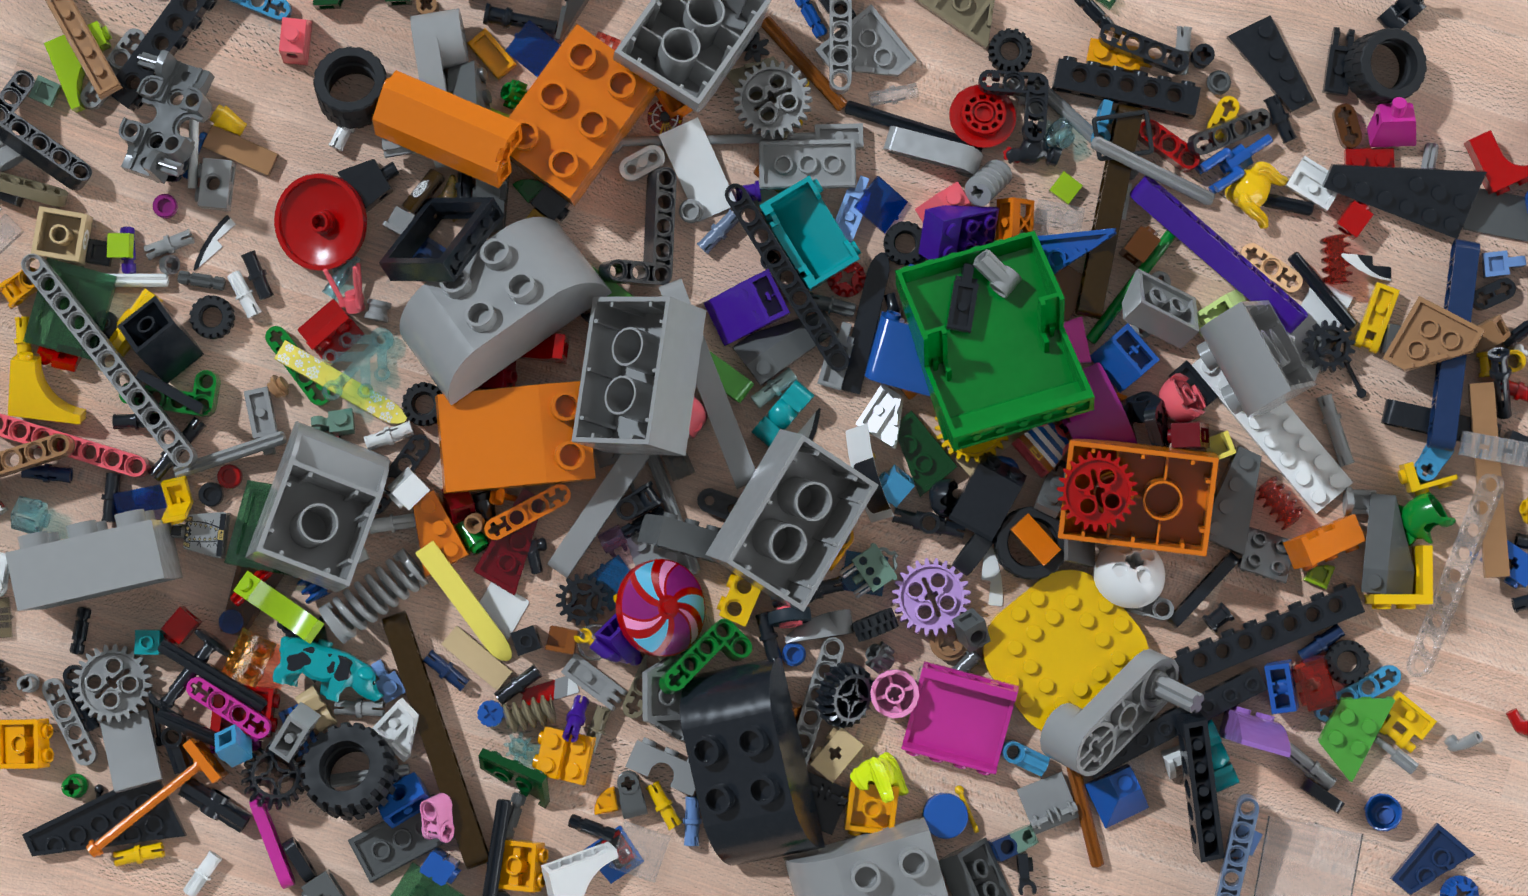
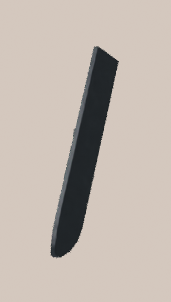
[841,252,890,395]

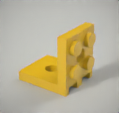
[1364,545,1433,609]

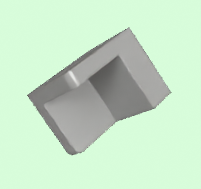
[382,206,416,235]

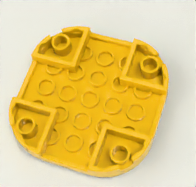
[982,570,1149,731]

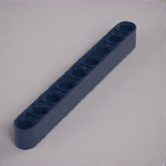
[1427,239,1480,451]

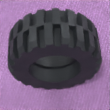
[300,722,399,821]

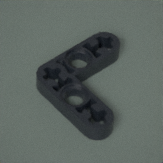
[978,70,1049,144]

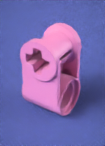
[420,793,455,843]

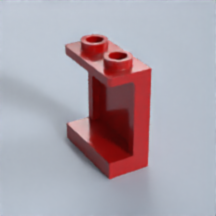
[210,684,280,738]

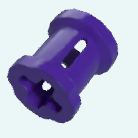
[736,180,762,202]

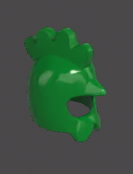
[1398,492,1456,546]

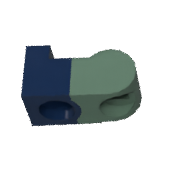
[988,824,1039,862]

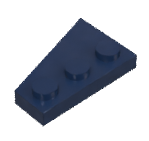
[1390,823,1475,895]

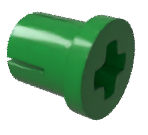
[61,773,89,798]

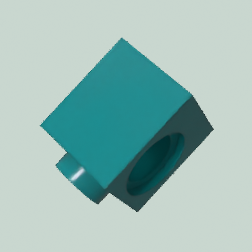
[134,629,165,655]

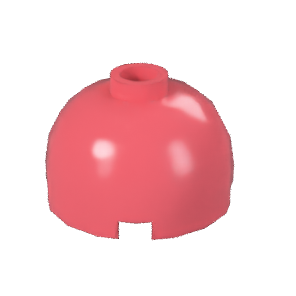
[1159,373,1206,423]

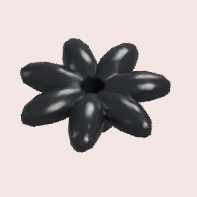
[744,32,770,63]

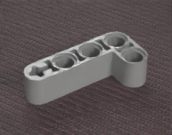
[883,126,983,178]

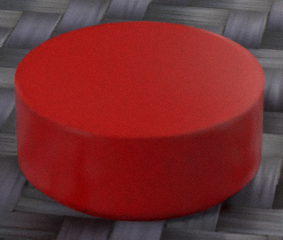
[217,464,243,489]

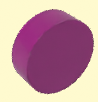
[153,194,178,219]

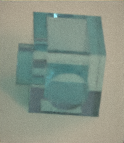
[11,496,51,534]

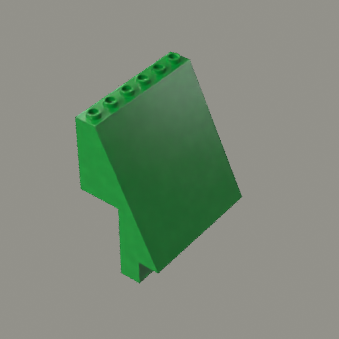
[895,231,1095,451]

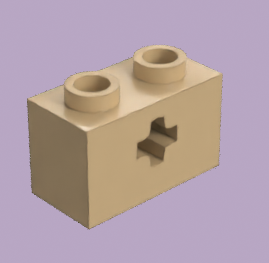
[810,727,864,783]

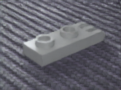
[561,653,628,711]

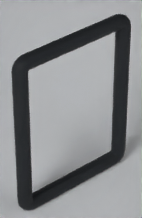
[1092,110,1154,161]

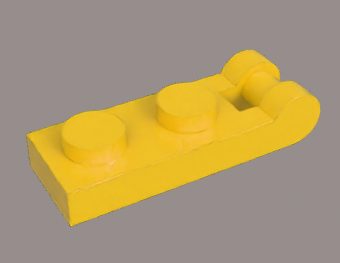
[1353,282,1400,354]

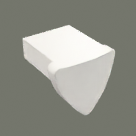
[1161,745,1182,780]

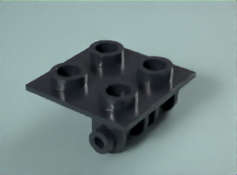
[808,772,849,835]

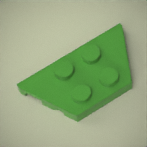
[1318,696,1395,782]

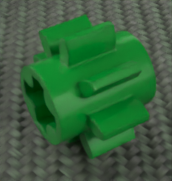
[500,79,528,110]

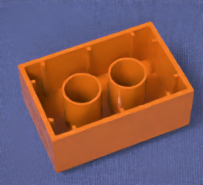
[509,24,659,207]

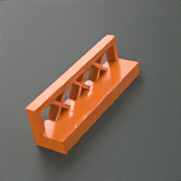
[995,197,1035,241]

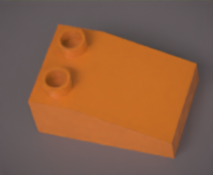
[435,381,596,494]

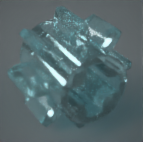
[503,732,534,761]

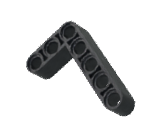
[0,70,92,191]
[598,167,677,287]

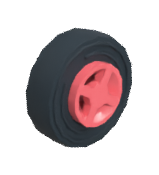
[768,606,811,628]

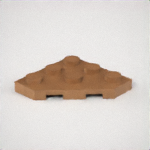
[1382,296,1485,372]

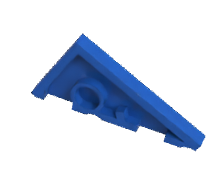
[1037,228,1116,274]

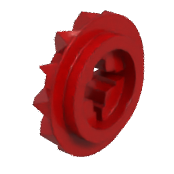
[827,262,866,297]

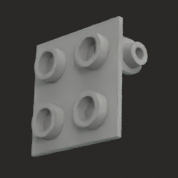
[1016,771,1079,835]

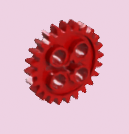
[1057,451,1138,532]

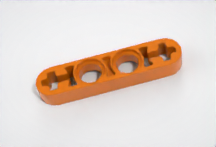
[484,484,571,540]

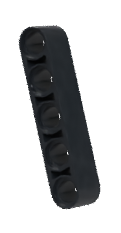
[1381,399,1502,444]

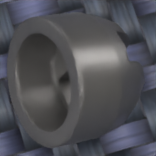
[159,255,180,275]

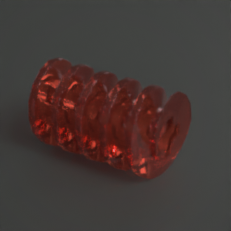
[1319,234,1354,285]
[1256,476,1303,531]

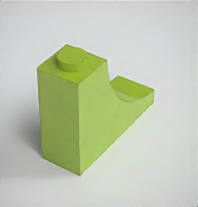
[44,21,112,113]
[233,571,324,644]

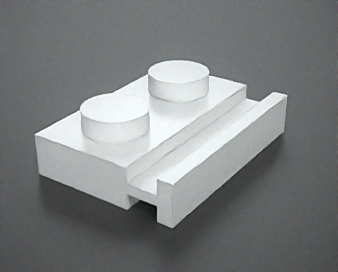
[1285,156,1338,212]

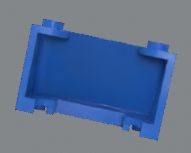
[865,310,930,396]

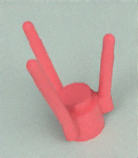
[323,263,365,314]

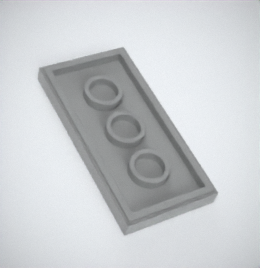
[759,139,856,190]

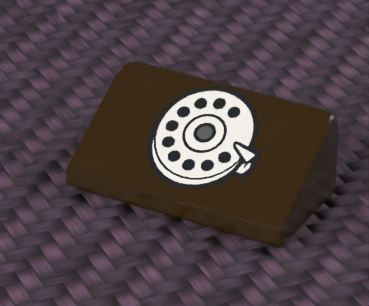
[402,169,445,215]

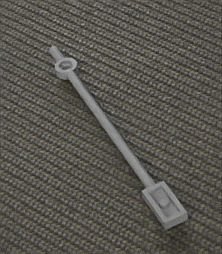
[612,123,864,154]

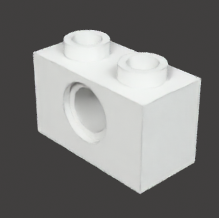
[387,467,430,510]

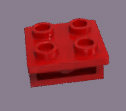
[298,299,365,365]

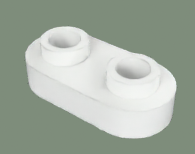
[619,145,665,182]

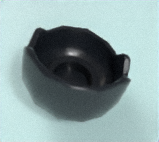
[929,479,958,517]

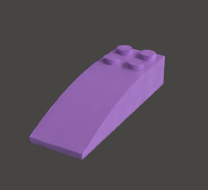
[1219,706,1291,758]

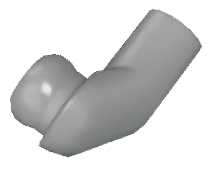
[1444,731,1483,752]

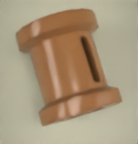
[416,0,439,14]

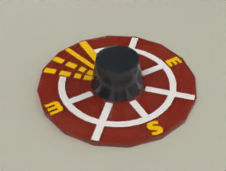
[647,101,683,135]

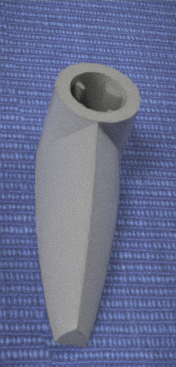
[785,609,854,643]

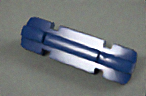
[795,0,827,38]

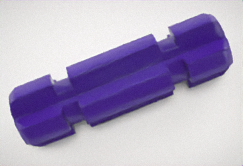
[120,226,136,274]

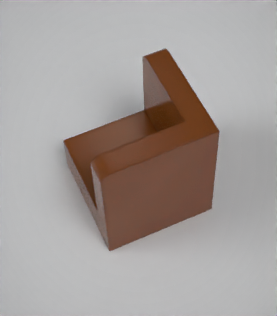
[545,625,579,655]

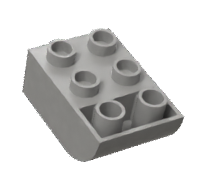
[245,421,390,593]

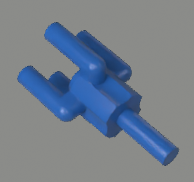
[1195,134,1273,195]

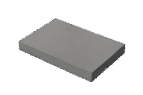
[100,709,164,793]

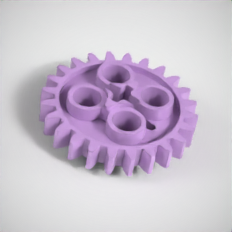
[892,558,971,637]

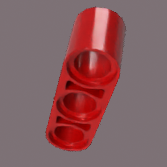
[1138,119,1200,172]

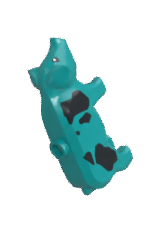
[272,636,384,702]

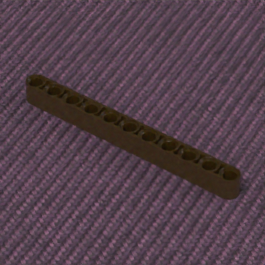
[382,611,489,869]

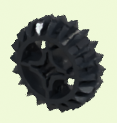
[815,662,873,728]
[241,745,305,810]

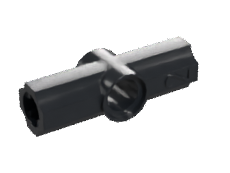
[178,777,252,833]

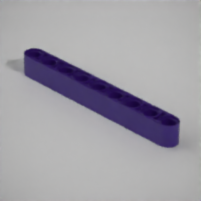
[1129,175,1308,333]

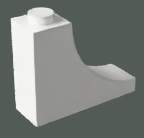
[541,842,618,896]

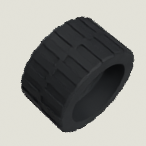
[1343,28,1427,105]
[313,46,387,129]
[993,506,1064,580]

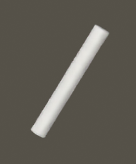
[188,119,199,189]

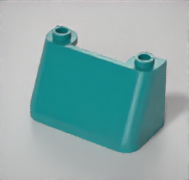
[759,175,861,292]

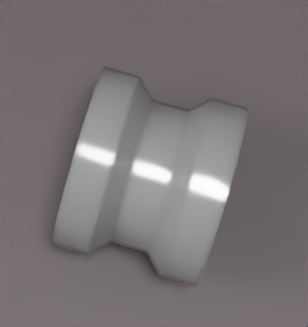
[364,299,392,323]

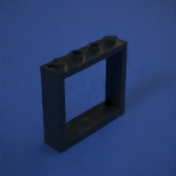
[379,197,505,282]

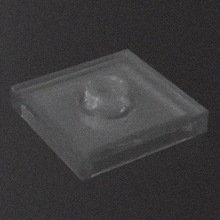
[609,820,671,883]

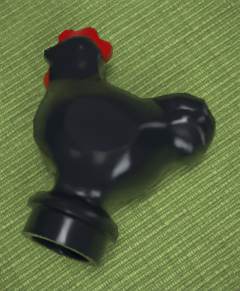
[1003,123,1062,167]

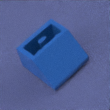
[1090,323,1160,393]

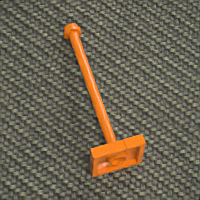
[86,738,229,857]

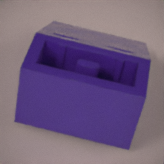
[919,205,999,260]
[704,269,790,346]

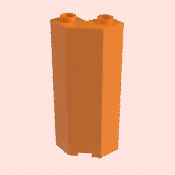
[372,70,523,188]

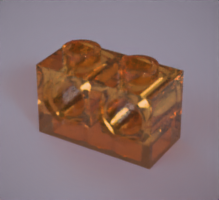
[222,628,277,688]

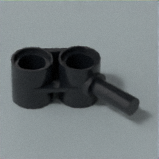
[1377,0,1427,30]

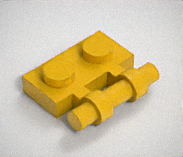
[1379,690,1437,753]

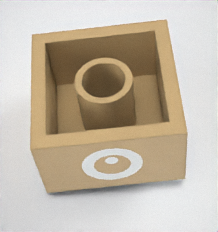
[31,206,93,265]

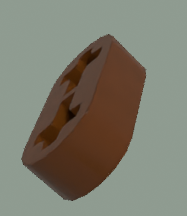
[1332,103,1362,149]

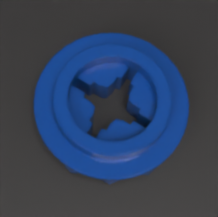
[1440,875,1479,896]

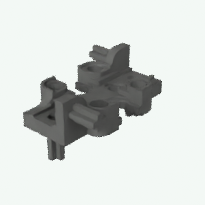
[119,50,215,184]

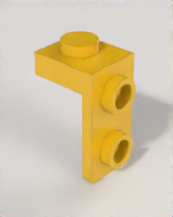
[1397,462,1458,496]
[161,476,194,525]

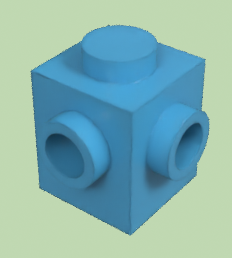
[879,464,915,507]
[214,724,253,768]

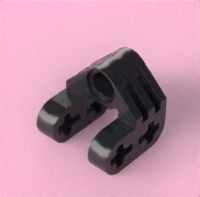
[1120,391,1170,447]

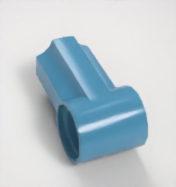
[1001,740,1050,777]

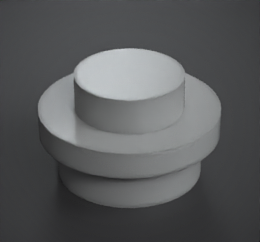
[679,199,703,223]

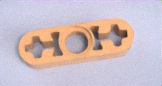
[1239,243,1303,293]

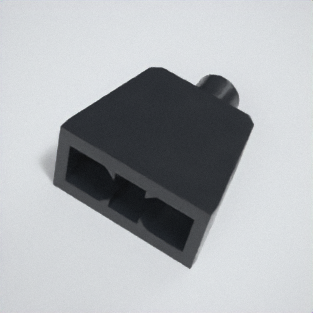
[337,159,400,213]

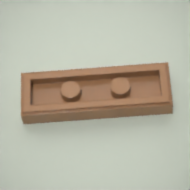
[202,125,279,176]

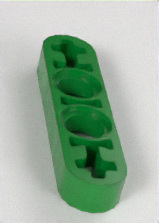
[265,326,332,406]

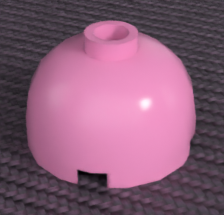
[870,669,919,718]

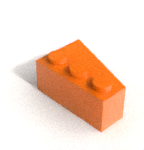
[413,490,470,577]
[1283,514,1366,571]

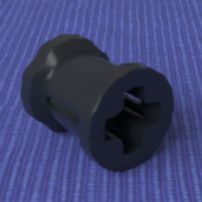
[1190,43,1215,69]
[1202,602,1234,634]

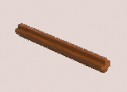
[761,16,847,111]
[1066,767,1104,868]

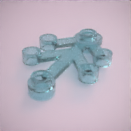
[322,327,394,401]

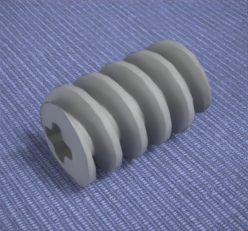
[965,159,1012,206]

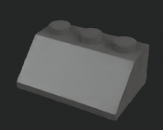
[1122,269,1199,349]

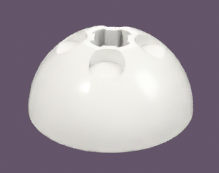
[1093,545,1165,608]

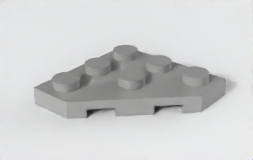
[815,4,917,77]

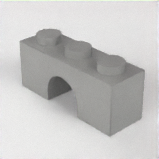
[625,737,695,796]

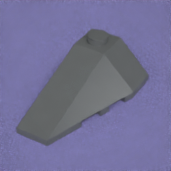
[732,311,839,386]

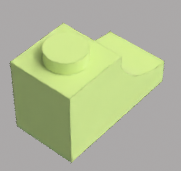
[1197,289,1246,337]

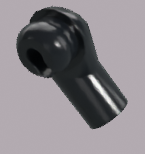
[527,538,547,574]

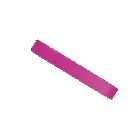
[186,677,272,738]
[249,798,296,889]

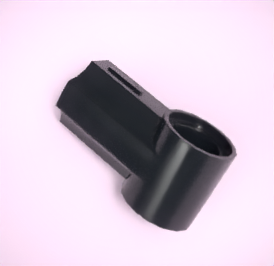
[160,727,194,774]

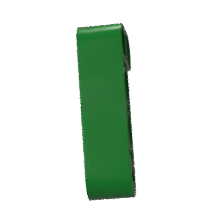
[119,370,221,417]
[659,619,752,695]

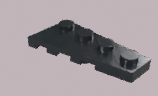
[1226,15,1313,113]

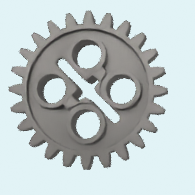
[733,60,813,140]
[72,644,153,724]

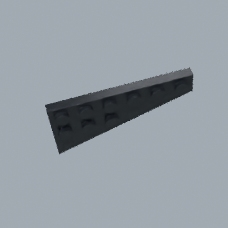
[1322,164,1487,239]
[22,781,187,857]

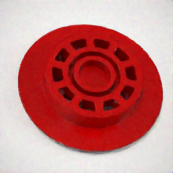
[949,85,1016,148]

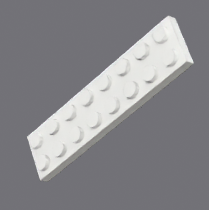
[1192,357,1353,514]

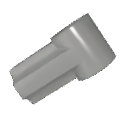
[973,249,1022,298]

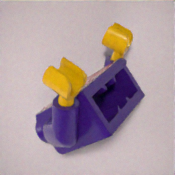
[574,594,643,666]

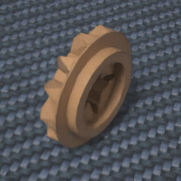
[929,626,967,661]

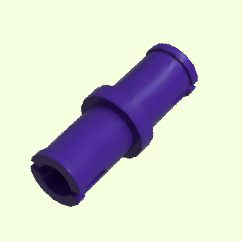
[562,695,589,742]

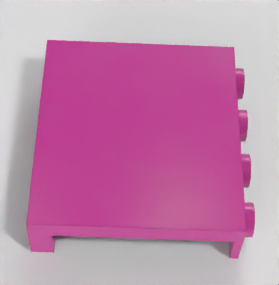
[901,661,1019,775]

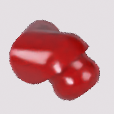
[1506,708,1528,736]

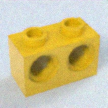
[716,573,761,627]

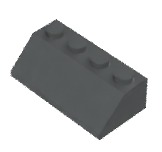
[938,837,1012,896]

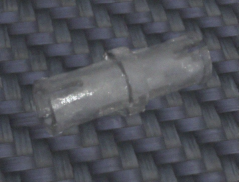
[868,83,919,107]

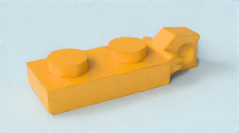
[1086,38,1155,72]

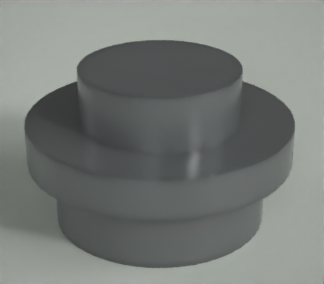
[1207,70,1231,95]

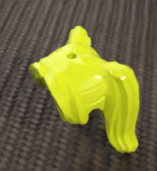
[850,752,909,803]

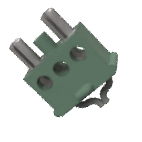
[840,543,898,598]

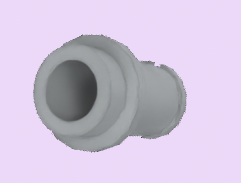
[17,673,40,693]

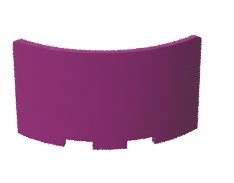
[1061,363,1138,444]

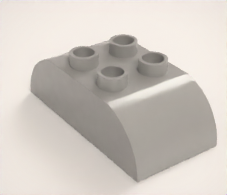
[399,217,612,405]

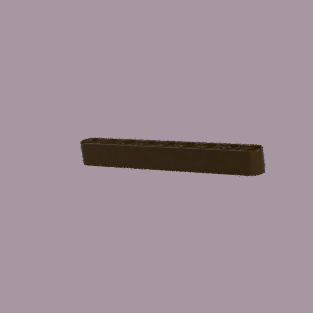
[1075,104,1143,319]

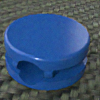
[922,793,968,839]

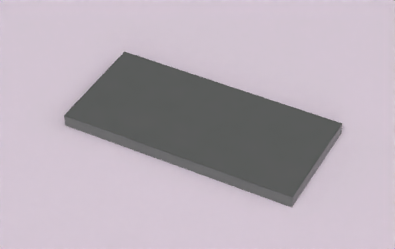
[1463,188,1528,242]

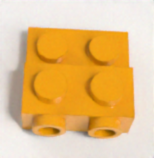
[0,718,54,769]
[532,726,596,785]
[843,780,899,836]
[498,840,549,893]

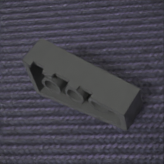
[1209,446,1262,555]

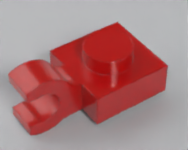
[37,344,83,372]

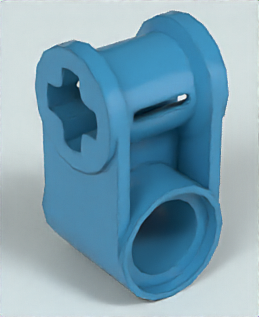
[1414,444,1455,483]

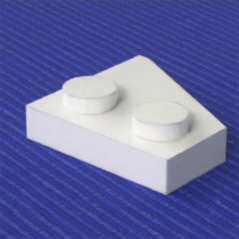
[856,384,904,449]
[372,698,419,762]

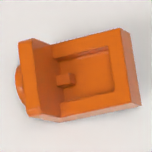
[655,90,693,118]

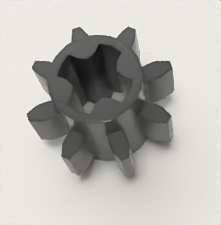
[865,641,895,673]

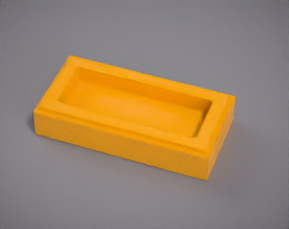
[467,28,517,81]

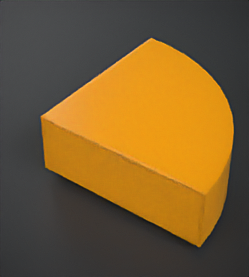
[594,786,619,815]

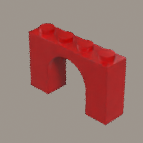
[1464,130,1528,196]

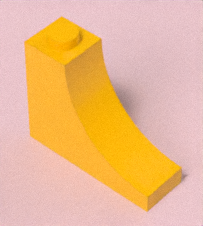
[8,351,87,425]

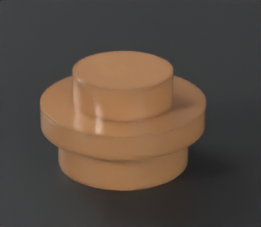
[267,375,289,398]

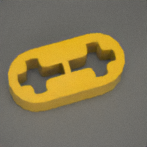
[1206,96,1240,140]

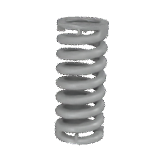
[319,548,429,644]

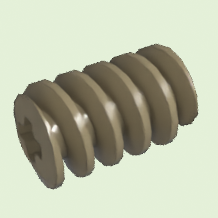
[503,694,556,733]

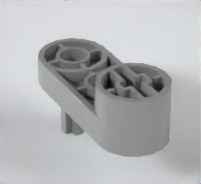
[382,8,469,168]
[1040,649,1204,777]

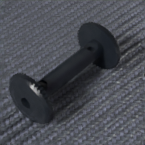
[148,629,231,717]

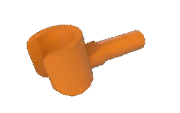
[489,488,518,505]

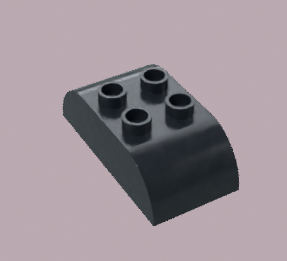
[680,656,825,866]

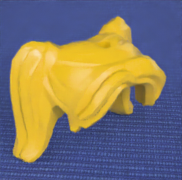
[1225,161,1288,229]

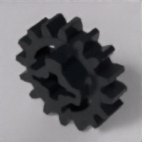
[1302,320,1356,373]
[556,574,608,626]

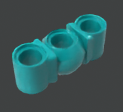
[751,379,815,447]
[1208,719,1240,793]

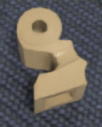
[295,684,338,733]

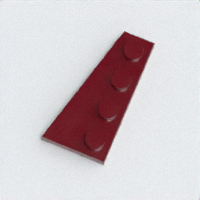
[473,488,544,596]

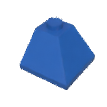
[1085,763,1149,829]

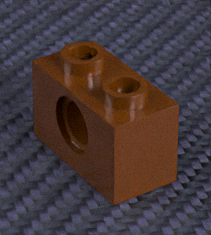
[1118,225,1161,268]

